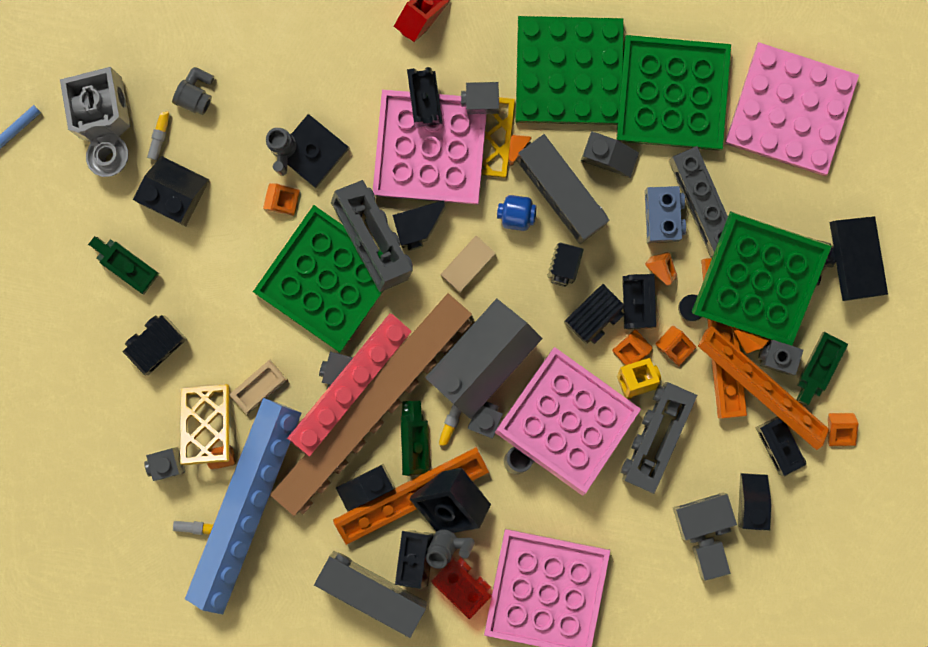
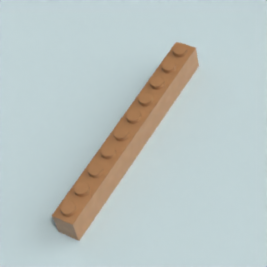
[270,293,472,516]

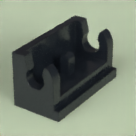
[407,67,442,127]
[622,274,656,329]
[755,416,806,476]
[395,530,435,589]

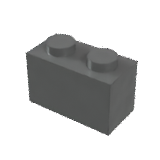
[673,492,737,543]

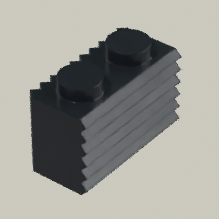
[547,242,584,287]
[564,284,626,344]
[122,315,187,375]

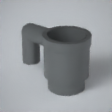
[172,67,214,115]
[266,128,297,176]
[504,447,535,474]
[426,530,475,569]

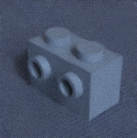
[645,186,686,243]

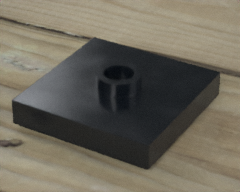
[287,114,349,188]

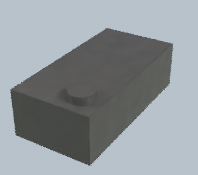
[516,134,610,244]
[425,298,543,419]
[314,551,427,638]

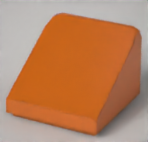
[508,135,532,165]
[263,183,300,216]
[645,252,677,285]
[656,326,697,366]
[734,328,770,354]
[612,329,653,365]
[828,413,859,446]
[205,445,235,469]

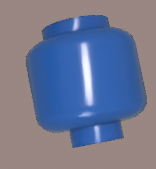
[497,195,537,231]

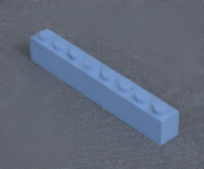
[185,398,301,615]

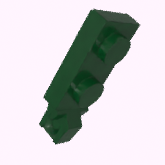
[88,236,160,295]
[796,332,848,406]
[401,400,429,476]

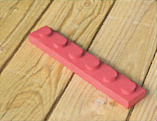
[287,314,412,457]

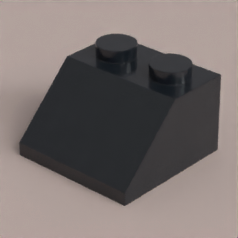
[133,156,209,227]
[409,468,491,533]

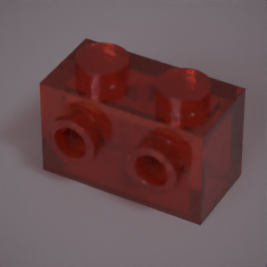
[431,556,492,620]

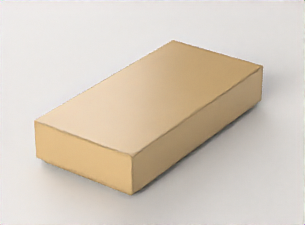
[440,236,496,292]
[229,360,288,415]

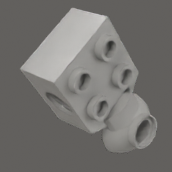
[60,67,130,177]

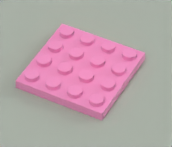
[725,42,859,176]
[373,90,487,205]
[495,347,641,496]
[484,529,610,647]

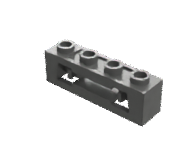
[669,146,728,258]
[331,180,413,292]
[621,382,698,494]

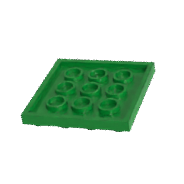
[515,16,624,125]
[616,35,731,151]
[253,205,384,353]
[692,211,832,346]

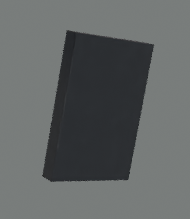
[829,216,888,301]

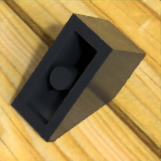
[392,200,445,251]
[336,464,395,512]
[738,473,771,531]

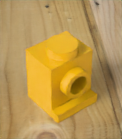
[617,358,661,400]

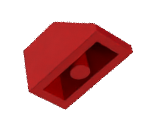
[393,0,450,42]

